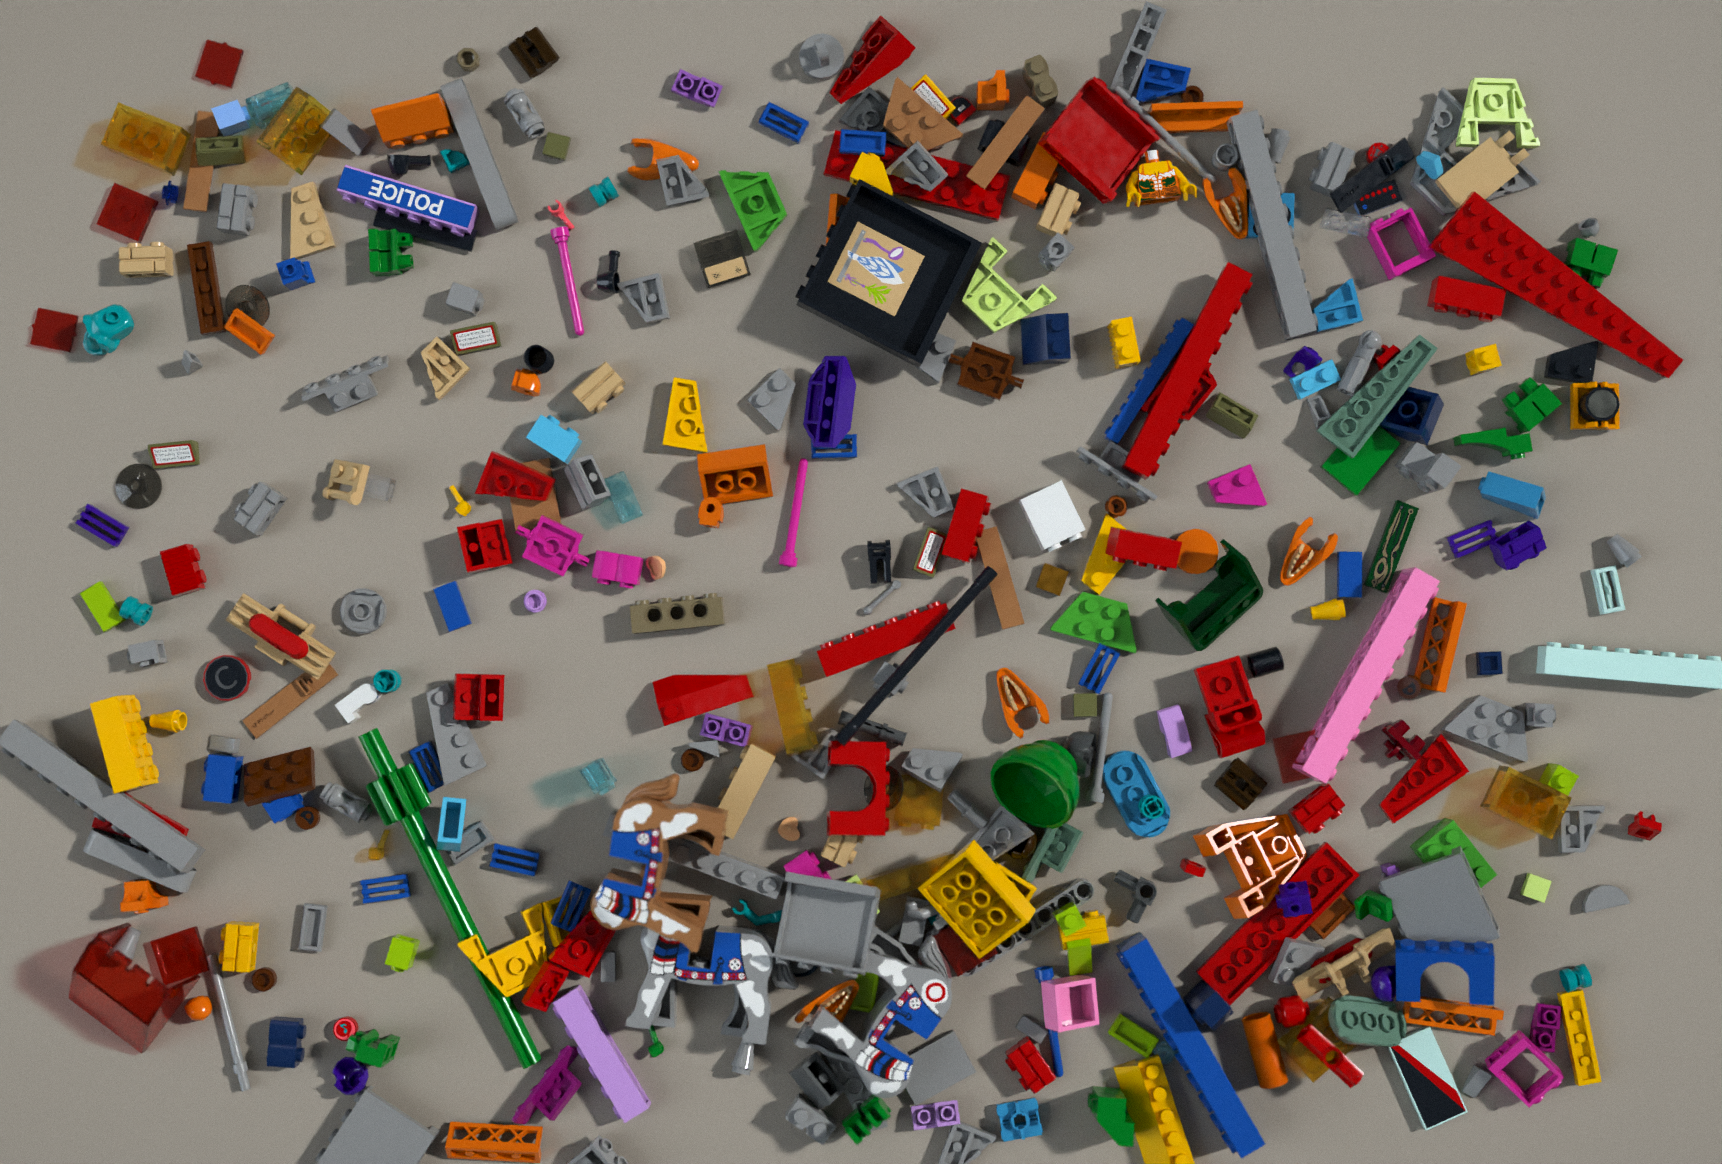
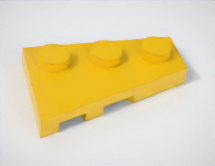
[1081,513,1128,595]

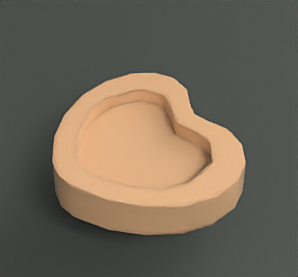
[646,555,666,580]
[778,817,800,841]

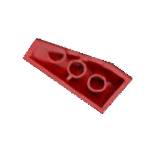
[829,15,916,104]
[653,675,754,726]

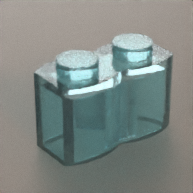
[580,757,617,796]

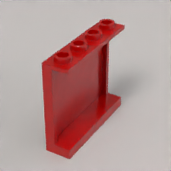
[1037,77,1160,204]

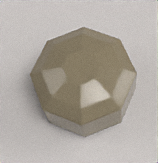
[457,48,480,72]

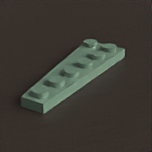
[1316,335,1438,459]

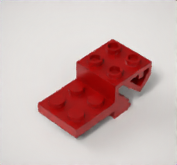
[1194,655,1265,759]

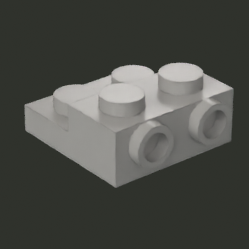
[566,1135,628,1164]

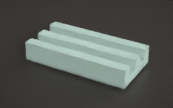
[1591,565,1625,615]

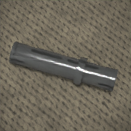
[838,710,907,747]

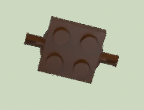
[948,342,1024,401]

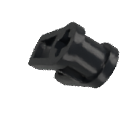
[867,540,891,584]

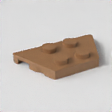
[883,77,963,151]

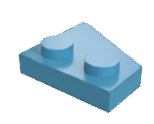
[1312,278,1363,333]

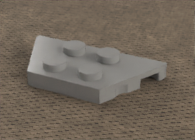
[1442,695,1528,763]

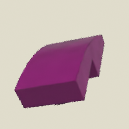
[1529,1003,1561,1053]

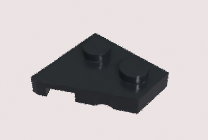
[1544,341,1599,383]

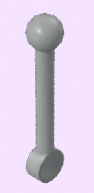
[863,580,901,615]

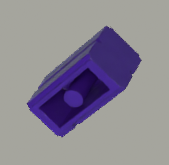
[1488,521,1547,571]

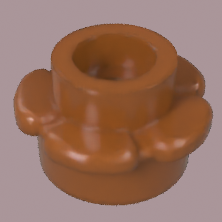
[1105,495,1127,518]

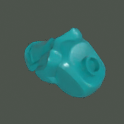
[83,304,134,355]

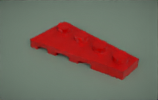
[548,910,616,978]

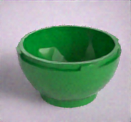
[990,740,1080,829]

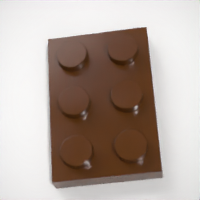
[244,747,315,807]

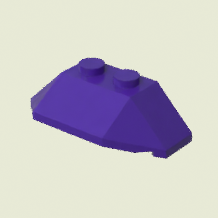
[803,356,856,448]

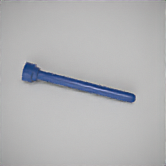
[1034,966,1063,1078]

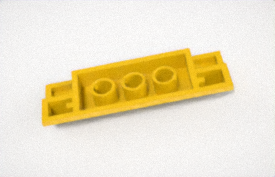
[1113,1054,1195,1164]

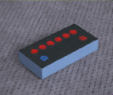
[1353,179,1403,218]

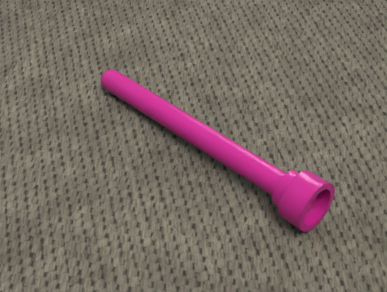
[550,227,584,336]
[778,458,808,567]

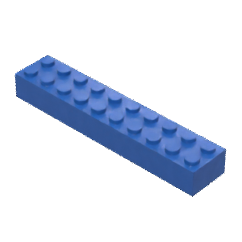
[1116,932,1266,1159]

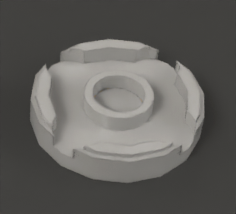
[340,588,387,634]

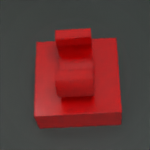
[1373,345,1400,371]
[1628,811,1662,841]

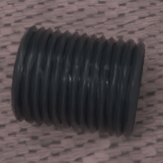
[524,345,554,373]
[1247,647,1284,678]

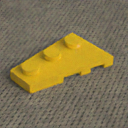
[662,377,708,453]

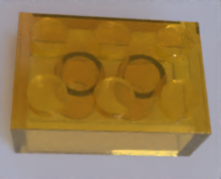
[256,86,331,175]
[101,102,191,176]
[1480,765,1572,840]
[1278,996,1357,1083]

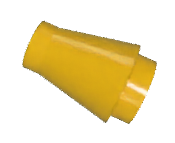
[1310,598,1346,621]
[149,710,187,733]

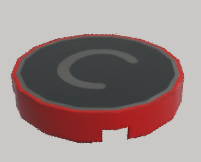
[203,655,251,701]

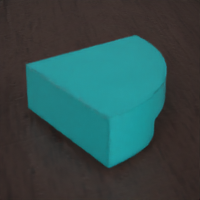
[440,149,470,173]

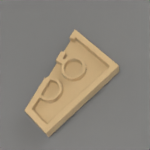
[290,181,336,259]

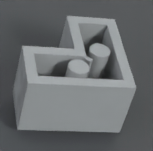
[1395,442,1461,493]

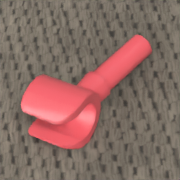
[548,200,575,231]

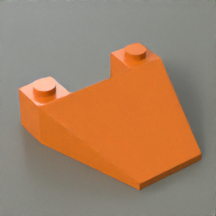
[1193,814,1307,919]

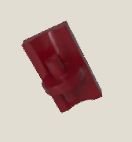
[1381,719,1426,760]

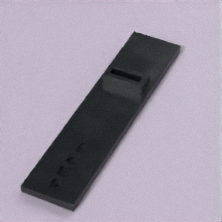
[1330,138,1415,213]
[373,207,478,252]

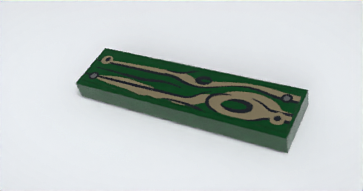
[1364,500,1419,593]

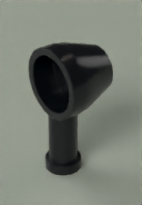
[387,155,431,174]
[597,250,620,293]

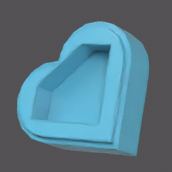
[1416,151,1443,179]

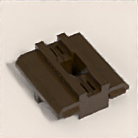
[508,27,560,79]
[1214,757,1267,811]

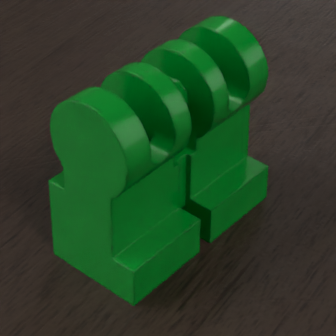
[841,1094,891,1145]

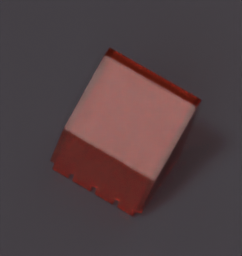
[68,922,201,1054]

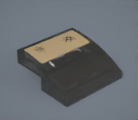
[693,229,751,288]

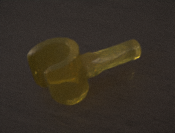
[368,829,390,860]

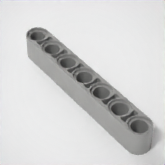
[440,78,518,230]
[955,878,1094,977]

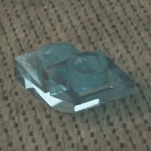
[604,471,643,524]

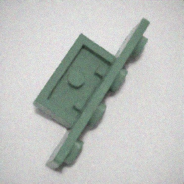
[1022,823,1084,883]

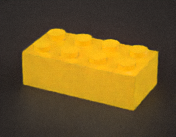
[90,695,159,794]

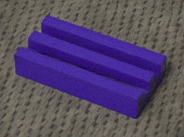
[76,504,130,547]
[1446,520,1498,558]

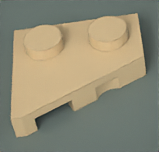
[421,336,471,400]

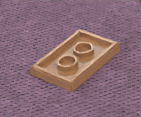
[510,458,562,531]

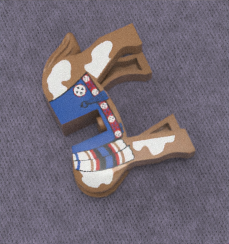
[591,773,729,953]

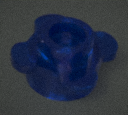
[162,181,179,206]

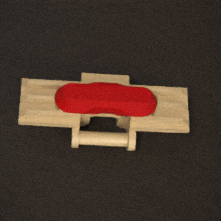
[226,593,336,680]
[1292,927,1395,1001]

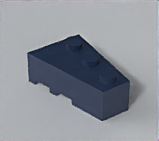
[1183,979,1234,1031]

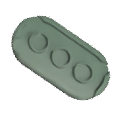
[1328,995,1407,1048]

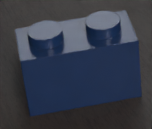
[1020,313,1071,365]
[1379,387,1444,445]

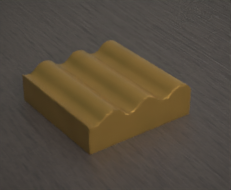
[1035,563,1069,596]

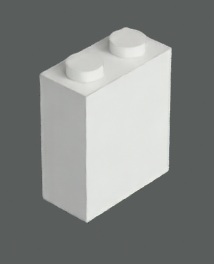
[1019,480,1085,552]

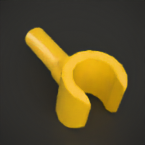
[449,485,471,517]

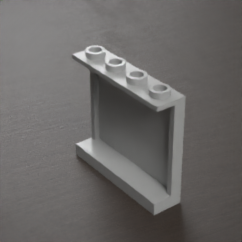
[1378,846,1500,943]
[769,872,881,978]
[315,1085,440,1164]

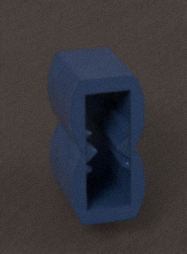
[267,1016,307,1068]

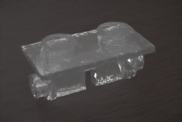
[1319,208,1371,238]

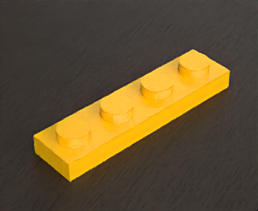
[1557,989,1602,1086]

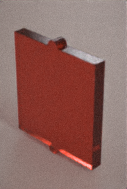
[195,39,244,88]
[30,308,79,353]

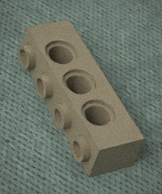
[629,593,725,634]

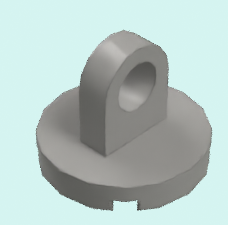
[799,33,844,80]

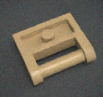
[322,459,370,505]

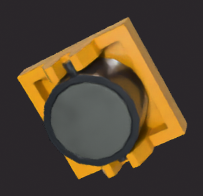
[1570,381,1620,430]

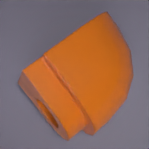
[511,368,541,397]
[698,497,724,528]

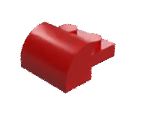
[457,519,512,573]
[453,674,504,721]

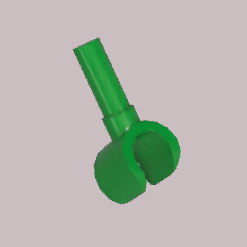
[648,1025,664,1058]

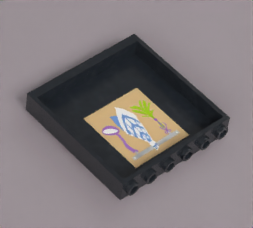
[795,179,982,368]

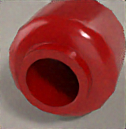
[1274,995,1310,1028]

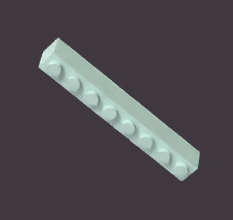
[1536,642,1722,689]

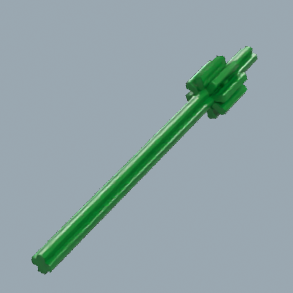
[358,728,541,1069]

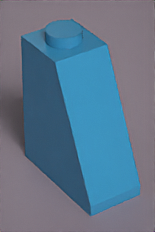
[1478,471,1546,519]

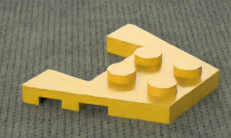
[456,903,547,997]

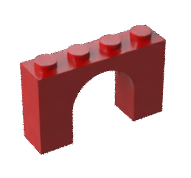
[827,741,890,837]

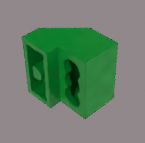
[1088,1086,1134,1147]

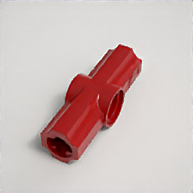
[1297,1024,1364,1088]

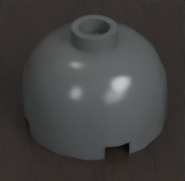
[1060,731,1097,778]

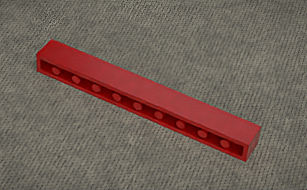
[1121,262,1253,480]

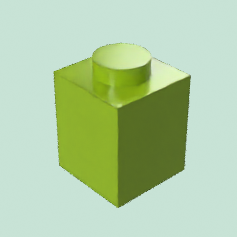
[1538,763,1579,796]
[1052,902,1087,937]
[385,934,420,972]

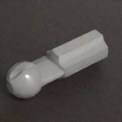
[1337,330,1382,397]

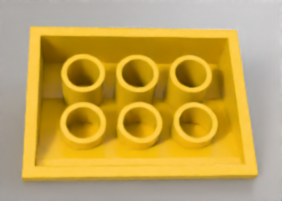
[917,840,1036,959]

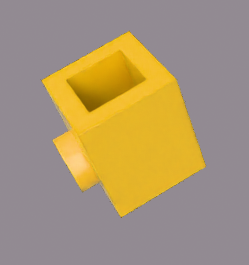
[1465,344,1502,375]

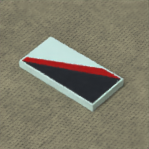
[1388,1026,1468,1131]

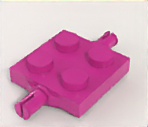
[515,515,590,577]

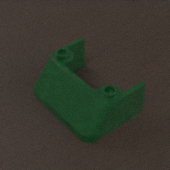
[1155,539,1264,651]

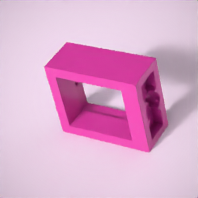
[1365,208,1436,281]
[1485,1030,1564,1108]

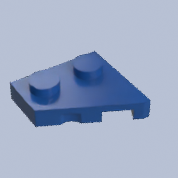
[1136,59,1191,104]

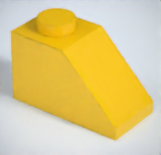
[850,152,893,196]

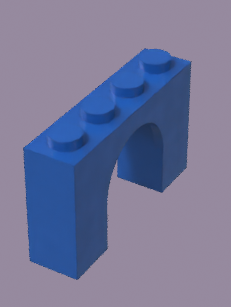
[1395,939,1495,1005]

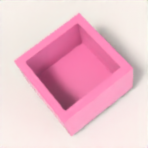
[1041,974,1099,1032]

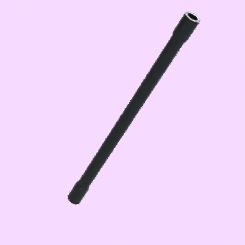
[834,566,998,746]

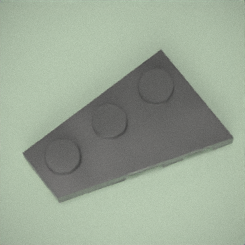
[839,87,907,149]

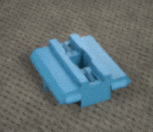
[996,1098,1043,1142]

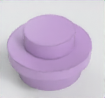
[524,590,547,613]

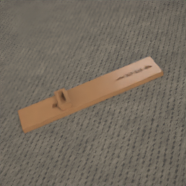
[966,95,1045,190]
[183,111,219,212]
[977,526,1025,630]
[243,663,338,739]

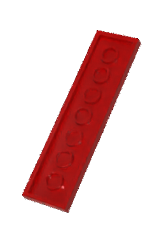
[824,130,1010,221]
[1196,842,1359,1006]

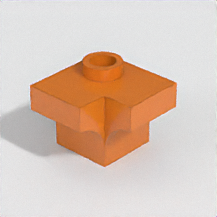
[976,70,1009,111]
[120,879,169,914]

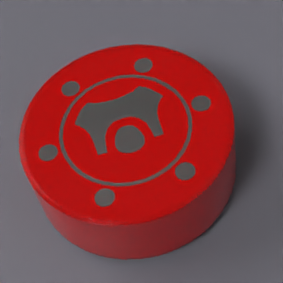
[1366,143,1389,163]

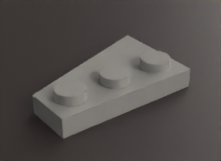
[963,805,1034,860]

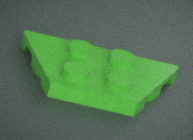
[719,170,787,253]
[1050,592,1136,653]

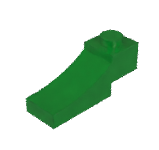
[1453,428,1533,460]

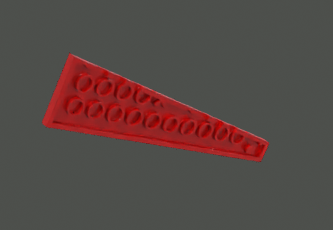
[1428,191,1683,378]

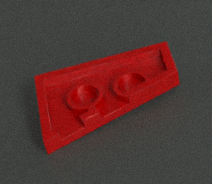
[475,451,556,501]

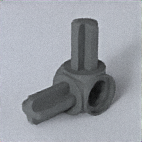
[1114,870,1157,924]

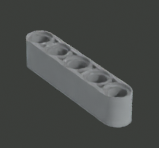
[83,828,197,893]

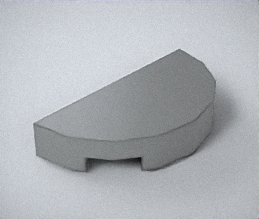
[1582,885,1630,913]

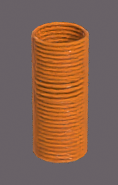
[1241,1012,1289,1089]

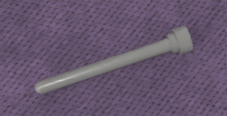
[1085,692,1113,803]

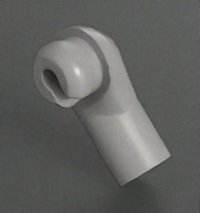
[905,900,939,919]

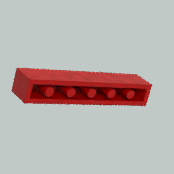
[817,601,956,677]

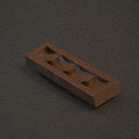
[187,241,226,335]

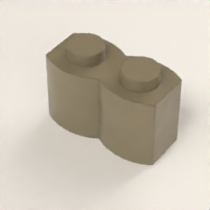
[1022,54,1058,108]

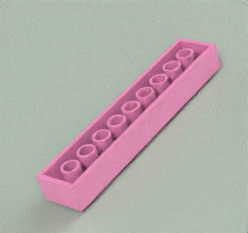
[1291,567,1440,784]

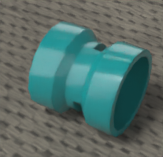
[588,176,619,207]
[119,596,153,626]
[373,670,402,692]
[1138,794,1164,819]
[1559,964,1592,992]

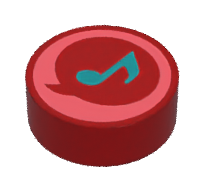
[333,1016,358,1041]

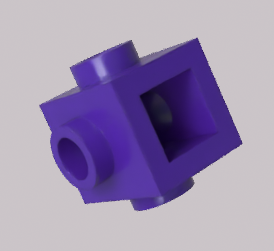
[1275,881,1312,917]

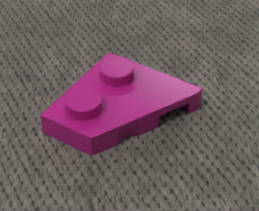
[1207,464,1267,506]

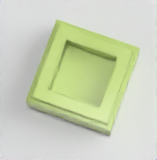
[1520,873,1552,903]

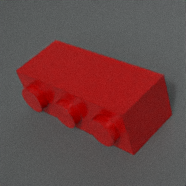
[1427,276,1506,322]
[942,488,991,564]
[1105,527,1182,571]

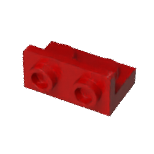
[522,961,570,1012]

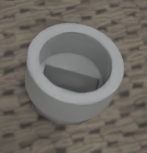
[1579,218,1599,238]

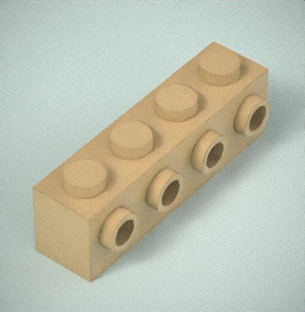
[718,743,776,839]

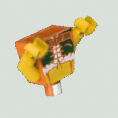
[1126,150,1197,207]

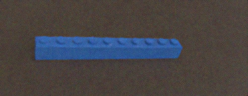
[1104,317,1194,444]

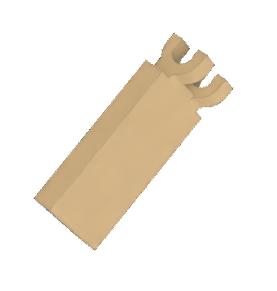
[1435,130,1529,210]

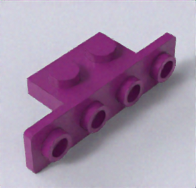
[511,1045,582,1124]

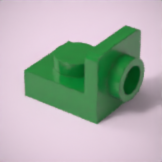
[1354,889,1394,922]

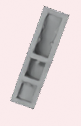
[1110,1,1167,96]

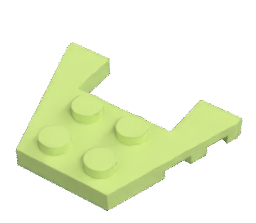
[1456,78,1540,148]
[961,237,1057,333]

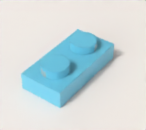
[1289,359,1341,400]

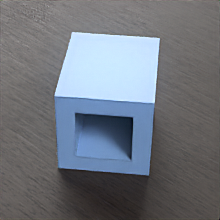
[211,100,251,136]

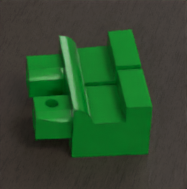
[368,229,414,277]
[1564,238,1618,289]
[1502,377,1562,434]
[345,1029,400,1068]

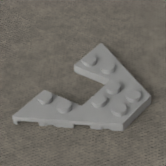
[1410,87,1541,216]

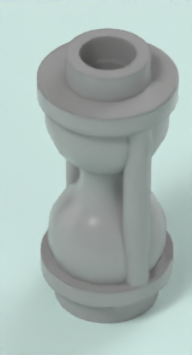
[504,88,545,139]
[320,782,373,823]

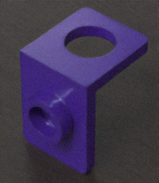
[1283,346,1323,378]

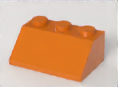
[371,93,454,149]
[697,444,773,504]

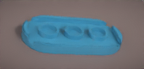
[1102,750,1170,837]

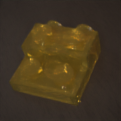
[894,774,944,830]

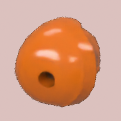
[184,996,212,1021]

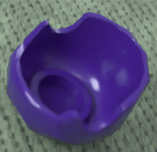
[1371,966,1396,1002]
[332,1057,369,1095]

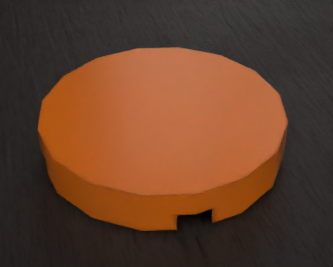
[1176,529,1219,574]

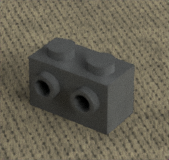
[789,1052,845,1110]

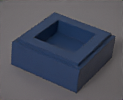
[1476,651,1503,675]

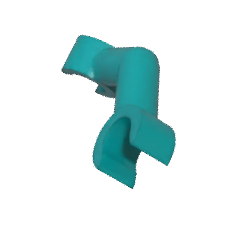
[732,899,783,926]

